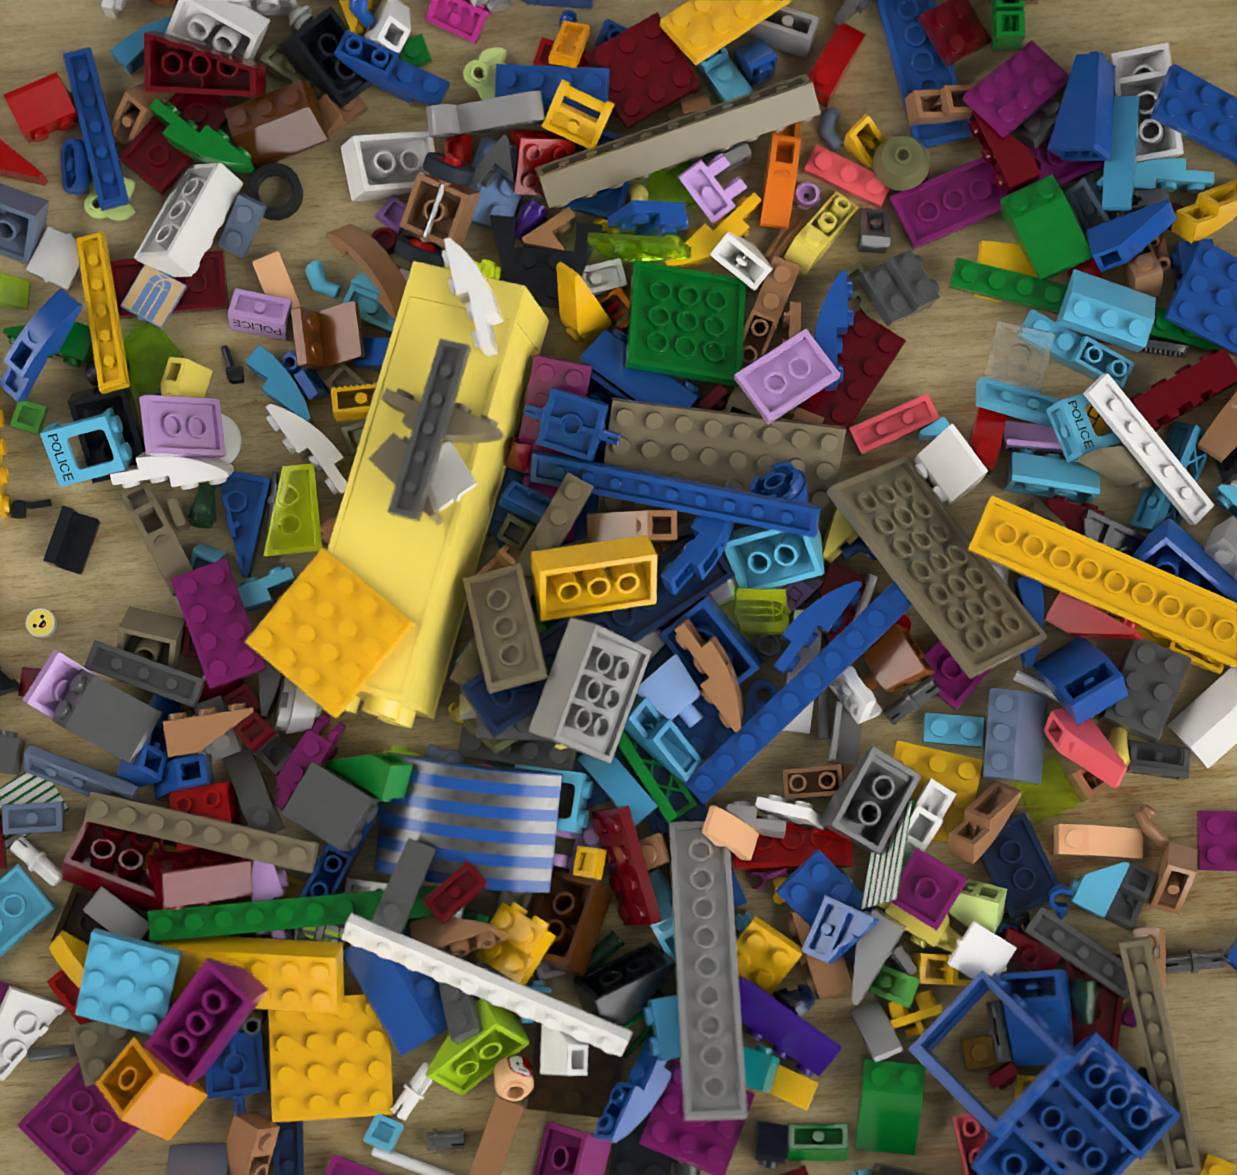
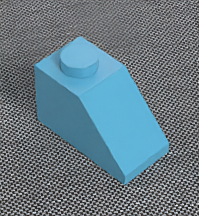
[1067,862,1130,919]

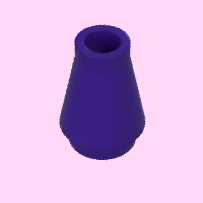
[515,198,548,241]

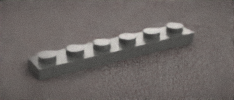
[388,339,471,522]

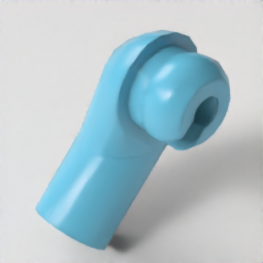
[306,260,341,299]

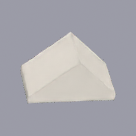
[710,232,773,291]

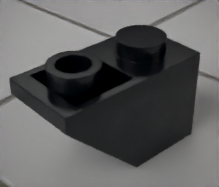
[752,1120,789,1169]

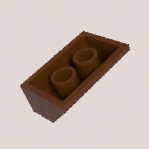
[224,80,330,171]
[530,871,613,977]

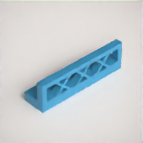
[1130,421,1209,533]

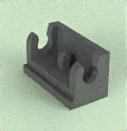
[1125,740,1191,780]

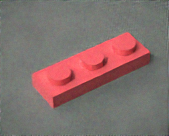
[804,145,890,209]
[848,393,939,456]

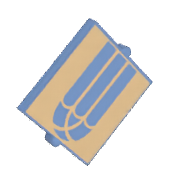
[120,265,187,330]

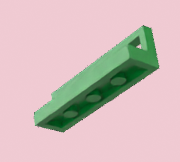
[617,731,698,825]

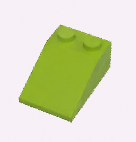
[426,998,530,1096]

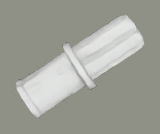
[10,836,62,886]
[390,1062,433,1121]

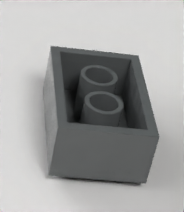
[1098,638,1191,743]

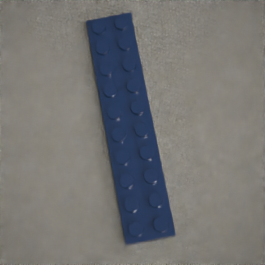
[460,533,735,738]

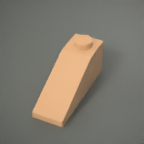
[1053,824,1143,859]

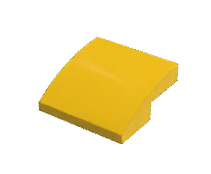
[973,241,1038,303]

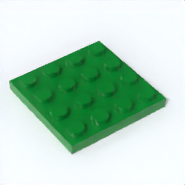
[625,260,746,386]

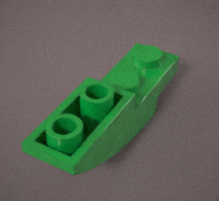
[149,98,254,173]

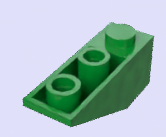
[3,321,94,368]
[326,753,413,802]

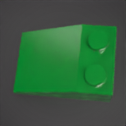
[1000,174,1093,282]
[855,1059,925,1155]

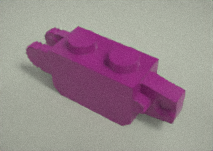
[272,712,346,811]

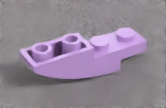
[252,860,295,940]

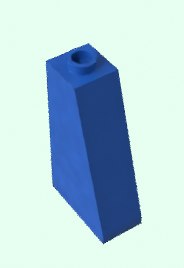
[1048,51,1115,161]

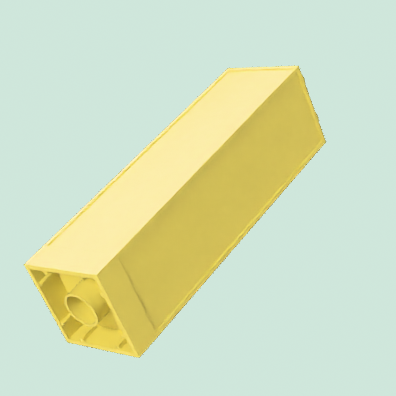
[305,261,549,729]

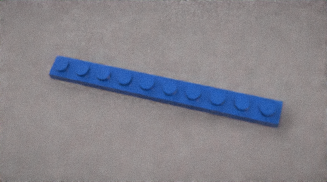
[530,450,821,538]
[684,581,913,804]

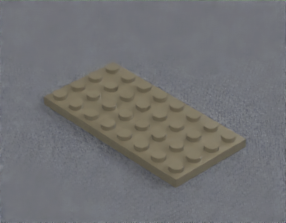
[596,398,846,541]
[826,456,1048,679]

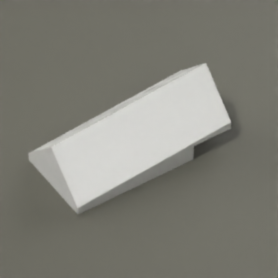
[1111,43,1184,163]
[1167,667,1237,769]

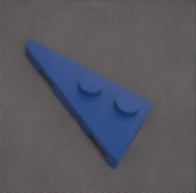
[220,471,272,578]

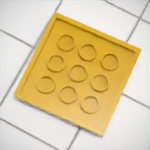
[245,547,415,718]
[268,995,393,1122]

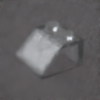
[983,320,1055,393]

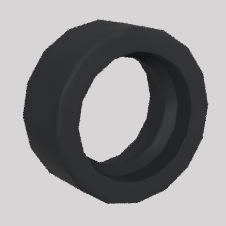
[247,163,303,221]

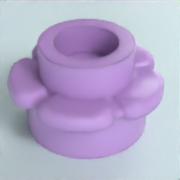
[793,182,820,210]

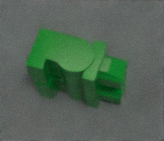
[991,0,1025,50]

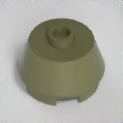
[873,135,930,191]

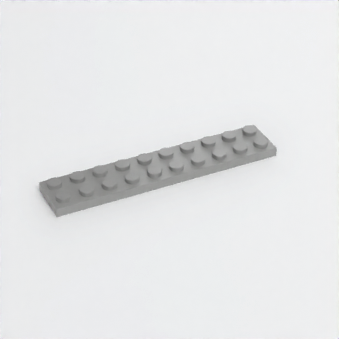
[668,821,747,1121]

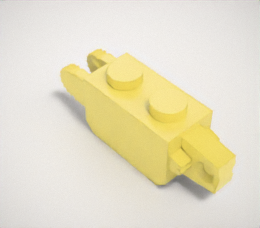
[875,901,962,954]

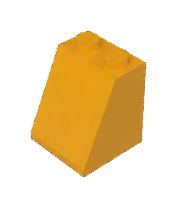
[95,1037,208,1141]

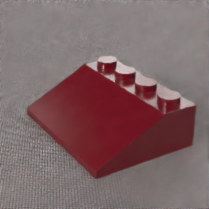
[62,821,177,912]

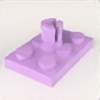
[734,329,841,424]
[139,395,226,458]
[22,649,115,719]

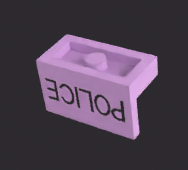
[228,288,292,341]
[1001,421,1063,455]

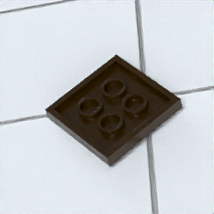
[527,1022,624,1118]

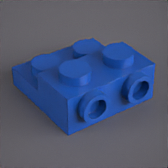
[607,200,688,245]

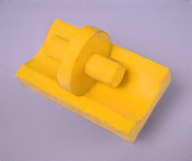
[887,990,943,1038]

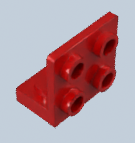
[510,129,575,195]
[169,782,242,851]

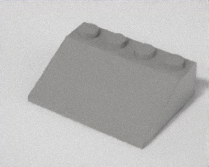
[529,617,652,764]

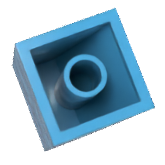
[644,995,681,1061]

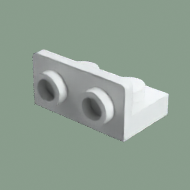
[829,665,882,724]

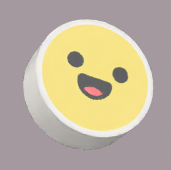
[26,608,57,638]

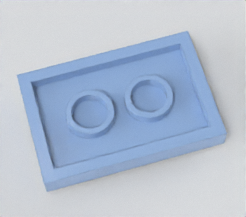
[469,136,523,230]

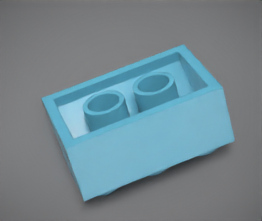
[1055,269,1156,352]
[1003,449,1100,503]
[724,525,824,589]

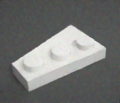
[0,986,66,1080]

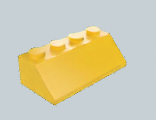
[531,535,657,621]

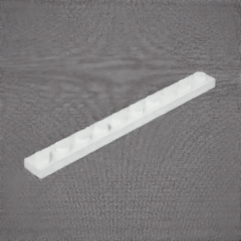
[342,913,632,1057]

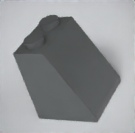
[52,669,162,765]
[281,762,379,852]

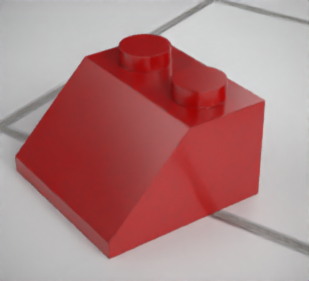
[4,72,79,143]

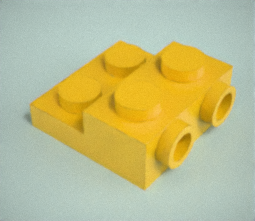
[476,902,556,986]

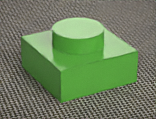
[10,400,49,436]

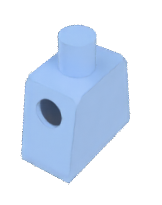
[635,654,703,728]

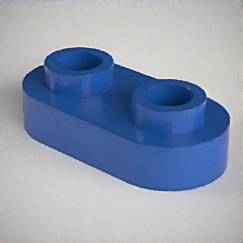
[61,138,90,195]
[742,679,778,726]

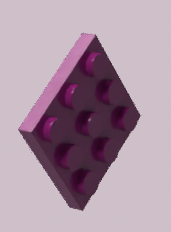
[639,1059,755,1175]
[17,1062,141,1175]

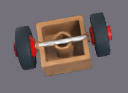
[394,152,481,267]

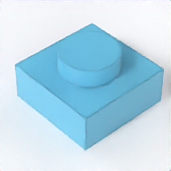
[363,1113,404,1154]

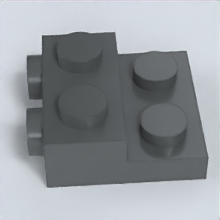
[858,249,940,327]

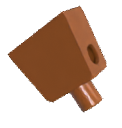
[860,624,935,693]

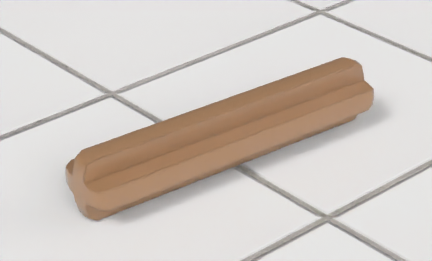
[756,215,804,290]

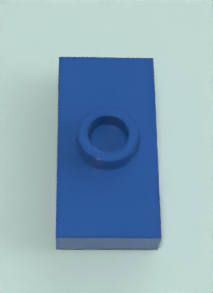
[498,480,552,524]

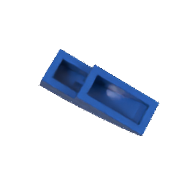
[1013,577,1044,670]

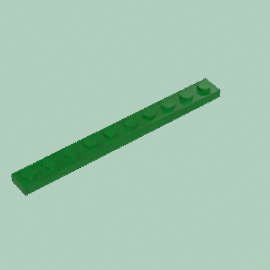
[949,258,1229,354]
[148,885,440,942]

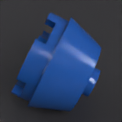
[750,462,808,504]

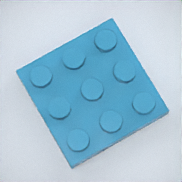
[75,928,182,1035]

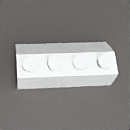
[134,163,243,277]

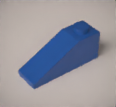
[117,694,181,788]

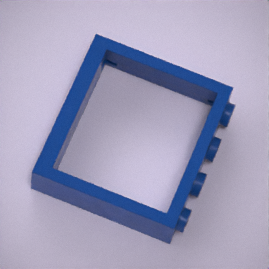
[908,970,1075,1138]

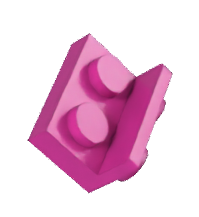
[424,0,493,44]

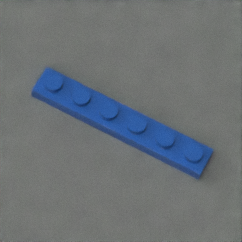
[63,47,130,211]

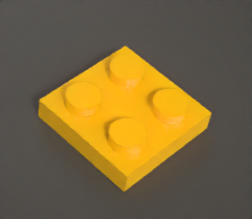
[736,915,803,996]

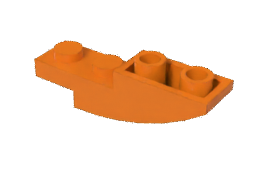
[759,122,801,230]

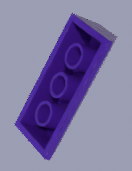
[739,976,843,1077]

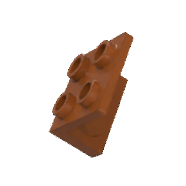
[291,301,365,371]

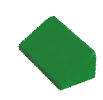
[787,1124,849,1161]

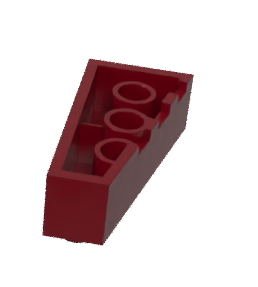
[144,30,266,97]
[1129,348,1237,432]

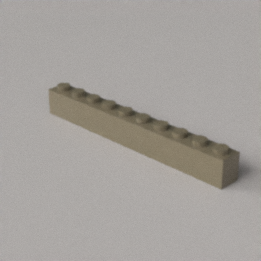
[535,74,821,208]

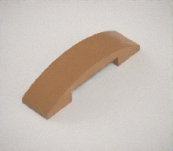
[326,224,407,320]

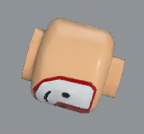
[493,1055,534,1101]

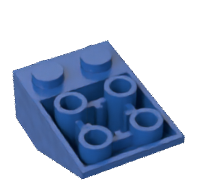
[1032,638,1128,725]
[1001,970,1074,1066]

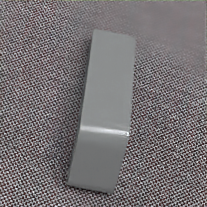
[426,91,545,139]

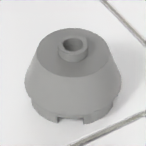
[274,677,321,734]

